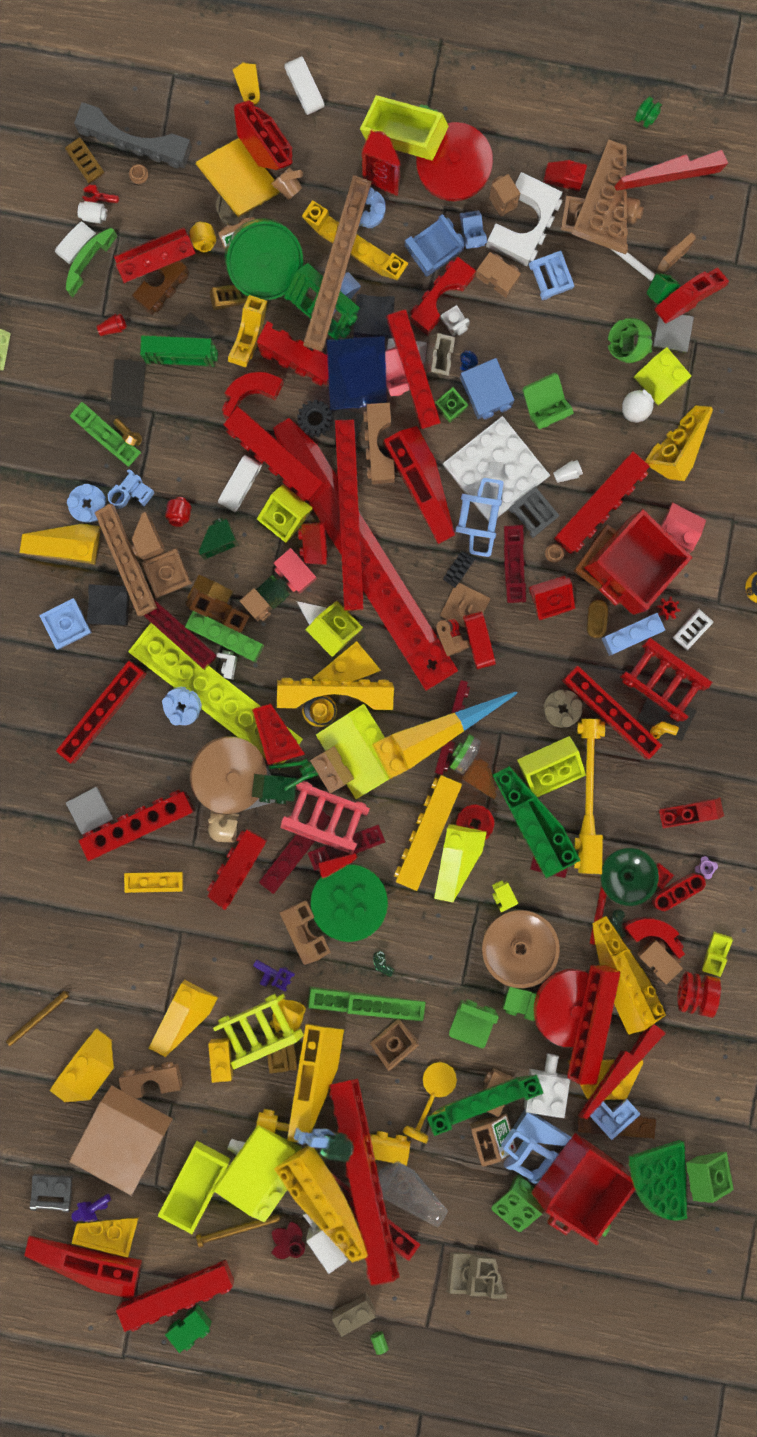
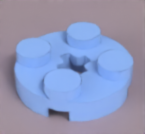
[359,187,385,228]
[67,484,107,523]
[162,687,202,725]

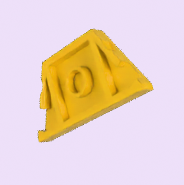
[568,1059,643,1100]

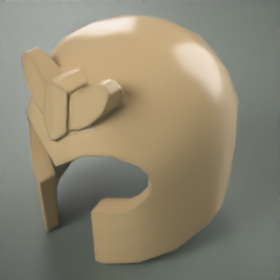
[208,811,239,842]

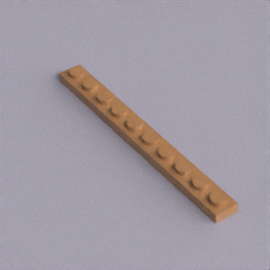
[303,175,372,351]

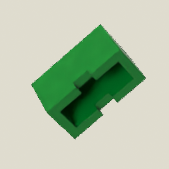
[165,1304,212,1353]

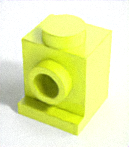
[492,880,518,912]

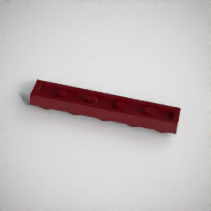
[133,600,217,670]
[434,680,470,775]
[259,810,331,894]

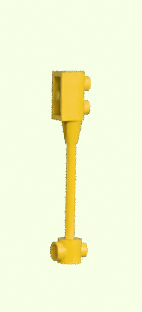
[574,719,605,874]
[256,1109,411,1166]

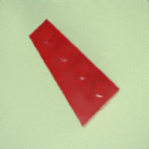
[257,321,337,386]

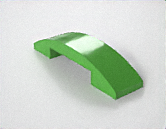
[66,228,117,297]
[70,402,141,467]

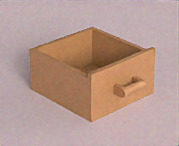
[69,1085,173,1195]

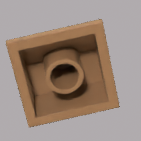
[131,512,166,561]

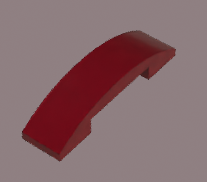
[504,525,526,603]
[307,824,386,871]

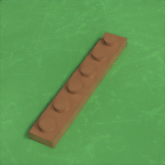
[95,504,157,616]

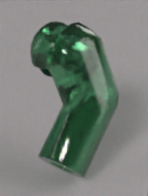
[610,909,627,938]
[373,951,395,978]

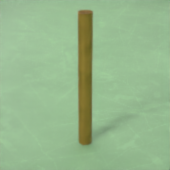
[6,990,69,1047]

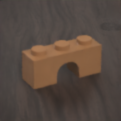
[279,900,331,965]
[119,1062,183,1099]

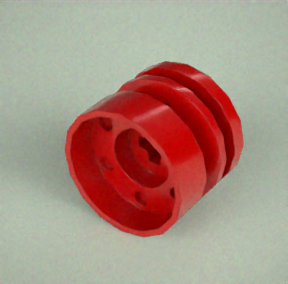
[677,971,721,1018]

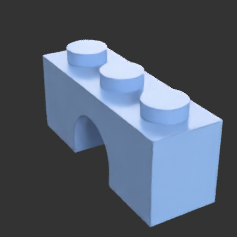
[601,613,665,656]

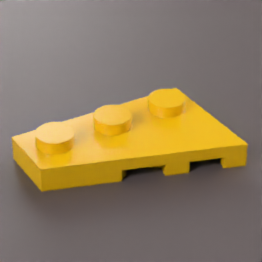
[313,641,381,682]
[72,1217,139,1258]

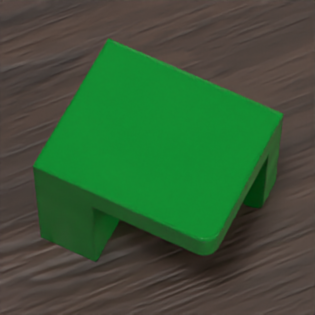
[646,273,680,304]

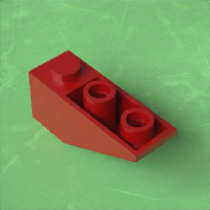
[659,797,724,828]

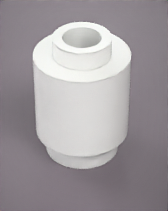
[78,201,107,224]

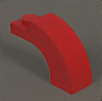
[622,917,685,959]

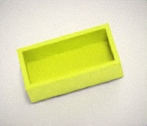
[360,95,449,160]
[158,1141,231,1234]

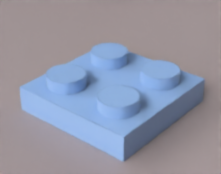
[39,598,92,650]

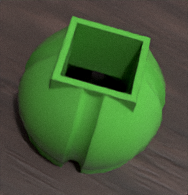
[608,318,653,363]

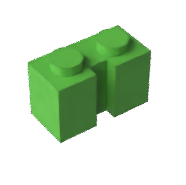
[502,986,537,1021]

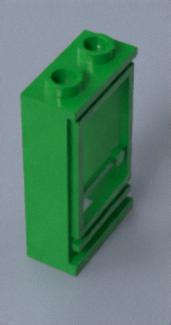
[284,263,360,342]
[140,335,218,367]

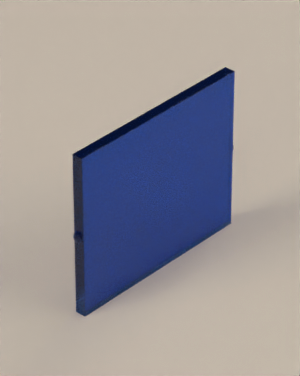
[326,336,387,410]

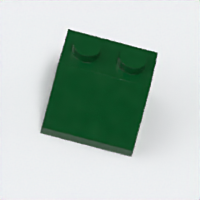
[198,518,239,560]

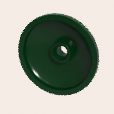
[600,848,659,906]

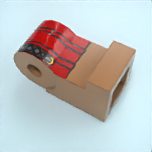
[437,618,471,656]

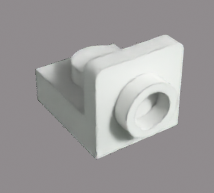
[440,305,470,336]
[216,650,238,680]

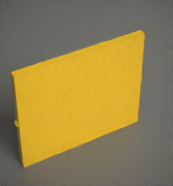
[196,138,280,217]

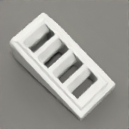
[673,608,713,650]

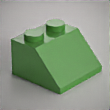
[686,1152,734,1203]

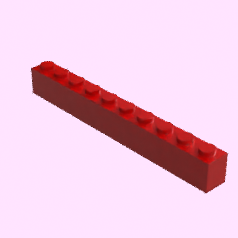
[330,1079,400,1286]

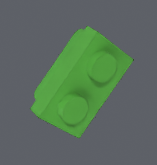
[522,373,574,429]
[449,999,499,1048]
[491,1174,544,1232]

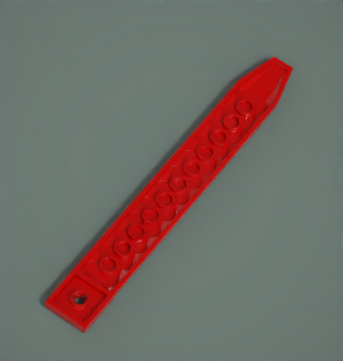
[273,418,458,691]

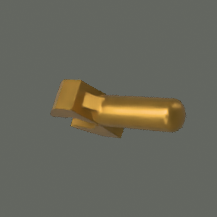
[113,418,142,446]

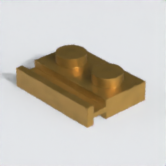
[264,1031,298,1074]

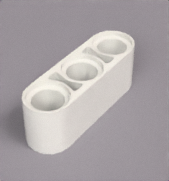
[284,56,325,115]
[218,455,262,512]

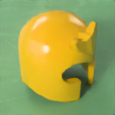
[270,999,306,1033]

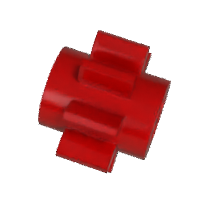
[655,597,681,621]

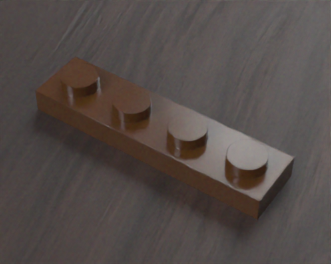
[577,1111,656,1139]

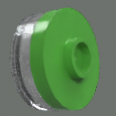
[450,734,482,775]

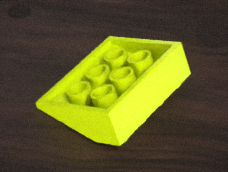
[316,704,389,799]
[213,1125,302,1222]

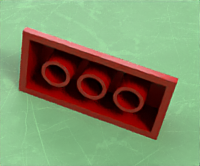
[362,130,400,196]

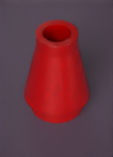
[97,314,127,336]

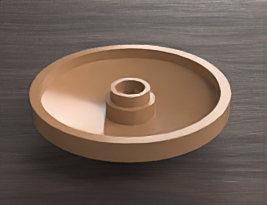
[190,736,267,814]
[482,910,560,988]

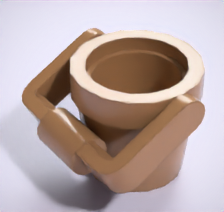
[271,167,303,200]

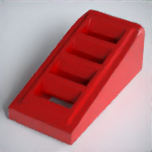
[318,853,358,879]

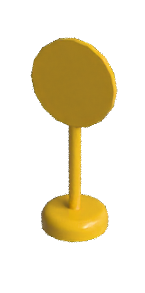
[402,1062,457,1144]

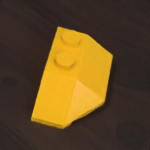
[49,1028,114,1102]

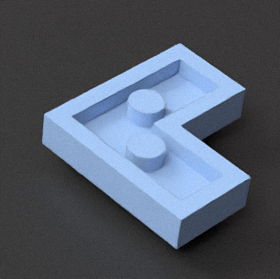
[590,1098,640,1140]

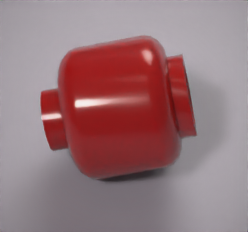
[165,497,192,527]

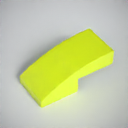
[702,932,733,977]

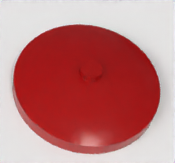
[416,122,493,201]
[533,969,589,1047]

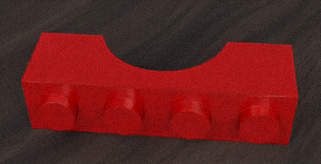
[410,257,476,336]

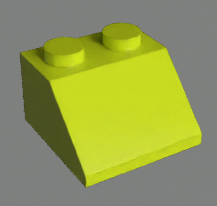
[634,347,691,406]
[257,484,313,543]
[305,601,363,657]

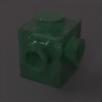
[256,574,291,610]
[321,1132,354,1162]

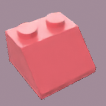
[660,503,706,553]

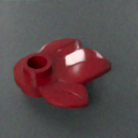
[271,1221,305,1259]

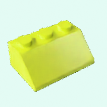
[517,736,586,797]

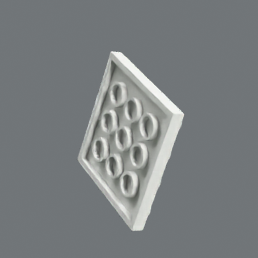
[443,416,550,522]

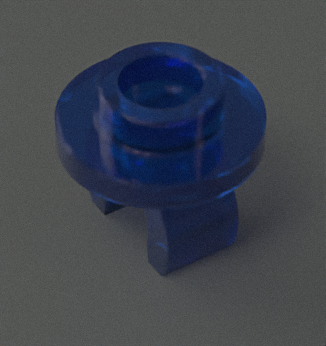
[459,350,478,371]

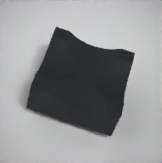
[354,294,395,339]
[87,584,129,626]

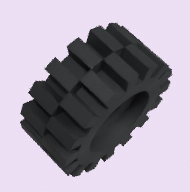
[297,400,334,437]
[443,551,475,588]

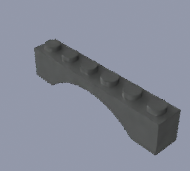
[74,102,192,169]

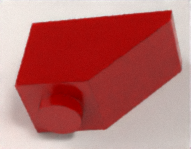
[543,160,587,192]

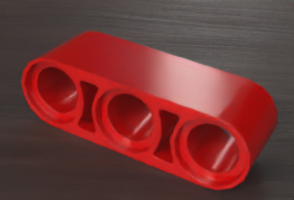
[463,611,496,670]
[652,873,706,911]

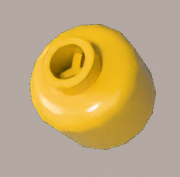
[189,222,216,252]

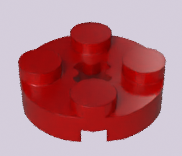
[456,804,494,840]

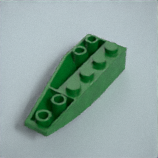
[492,766,581,879]

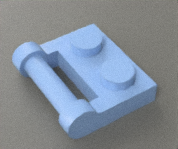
[528,251,574,300]

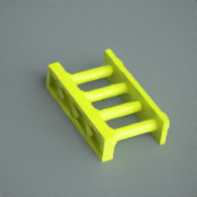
[213,994,304,1069]

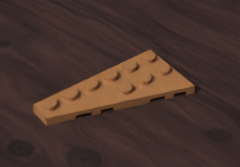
[572,140,628,255]

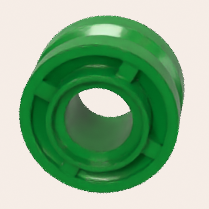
[634,96,662,129]

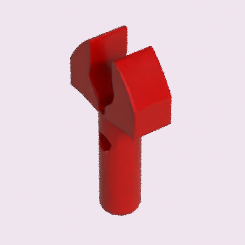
[82,185,119,203]

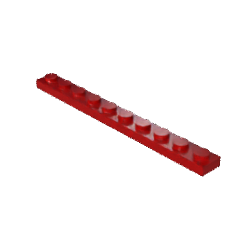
[335,420,364,611]

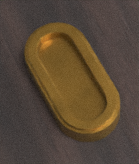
[587,600,608,638]

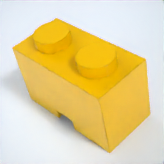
[209,1038,233,1083]

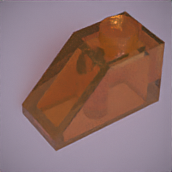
[461,758,497,800]

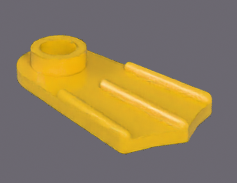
[233,62,260,105]

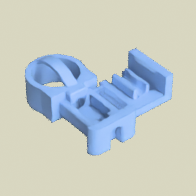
[108,470,154,509]
[294,1128,335,1148]

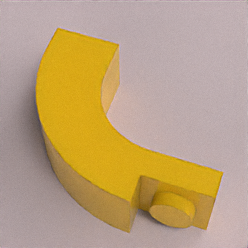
[228,295,267,367]

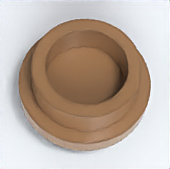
[129,164,148,184]
[545,544,564,563]

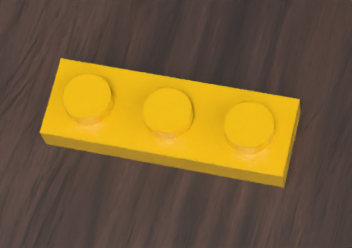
[124,872,183,893]

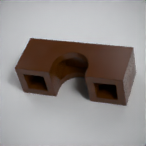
[132,260,189,315]
[186,587,249,633]

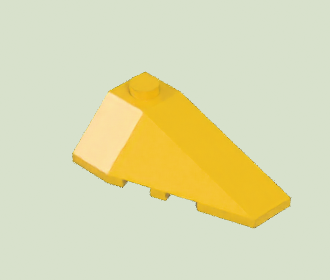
[645,405,713,481]
[19,524,101,564]

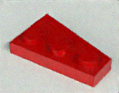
[252,704,305,765]

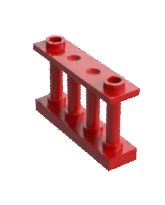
[114,227,196,283]
[620,638,713,721]

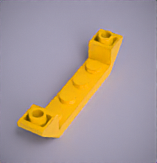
[302,200,408,280]

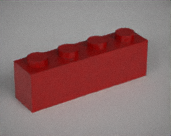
[207,829,268,910]

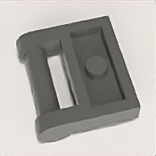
[509,487,560,538]
[30,1174,73,1213]

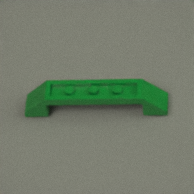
[427,1074,544,1136]

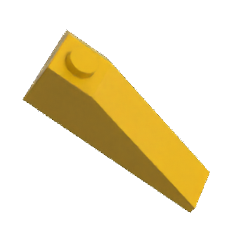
[149,979,218,1057]

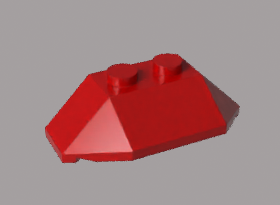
[234,100,292,170]

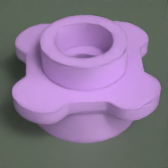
[695,856,718,879]

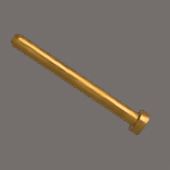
[196,1214,280,1248]

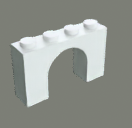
[486,172,563,266]

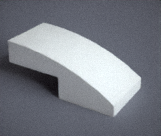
[55,221,96,264]

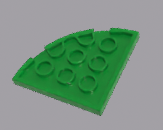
[629,1140,687,1221]

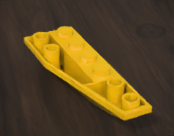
[593,916,666,1035]
[287,1023,344,1144]
[274,1146,367,1263]

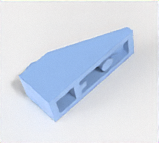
[514,1110,572,1146]

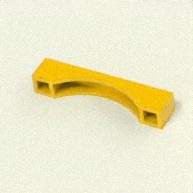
[277,678,394,710]

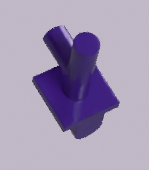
[253,960,295,992]
[71,1194,111,1222]

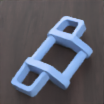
[455,478,504,557]
[501,1129,559,1184]

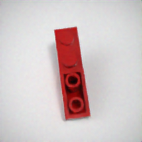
[655,267,729,324]

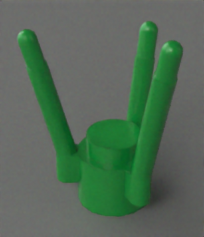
[269,759,318,790]

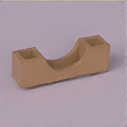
[363,403,395,484]

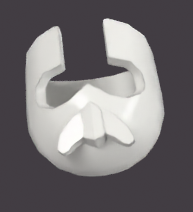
[622,390,654,423]

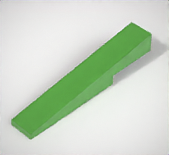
[307,986,425,1021]

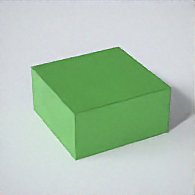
[435,387,468,423]

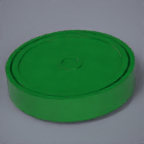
[225,218,303,300]
[311,863,388,942]

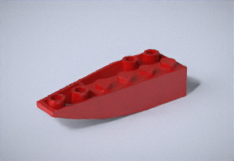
[383,426,455,544]
[24,1236,142,1299]

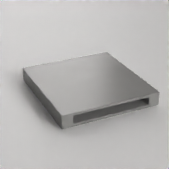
[653,315,694,353]
[66,787,113,834]

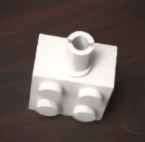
[524,1054,570,1118]
[302,1212,348,1274]

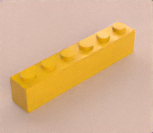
[394,775,462,891]

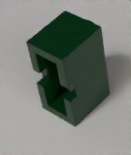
[252,774,297,804]

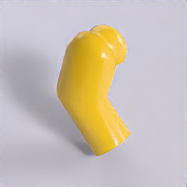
[650,722,679,739]

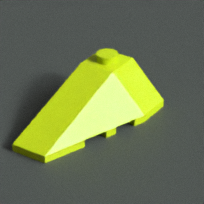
[434,824,486,902]

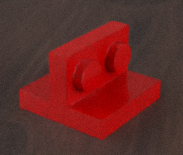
[528,575,575,621]

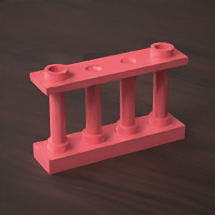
[280,781,370,854]

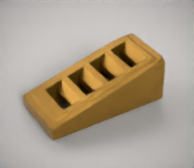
[65,138,105,184]
[209,285,248,310]

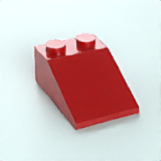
[298,522,328,564]

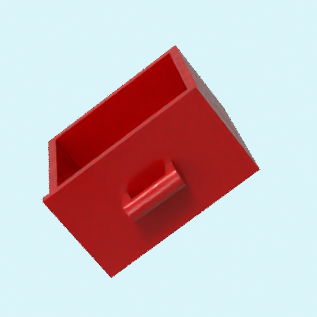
[584,509,693,615]
[531,1133,636,1245]

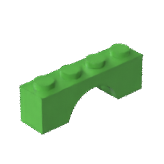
[185,611,264,663]

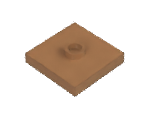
[656,232,696,274]
[141,548,192,599]

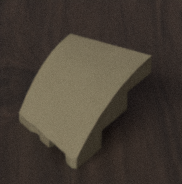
[446,1252,507,1299]

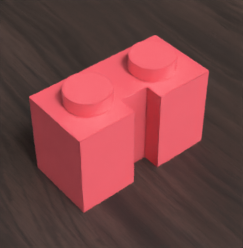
[274,548,317,594]

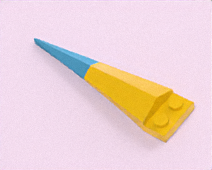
[372,692,517,779]

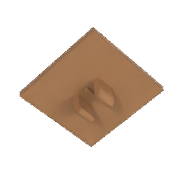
[440,583,491,629]

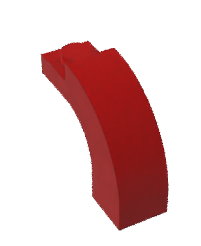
[222,372,284,419]

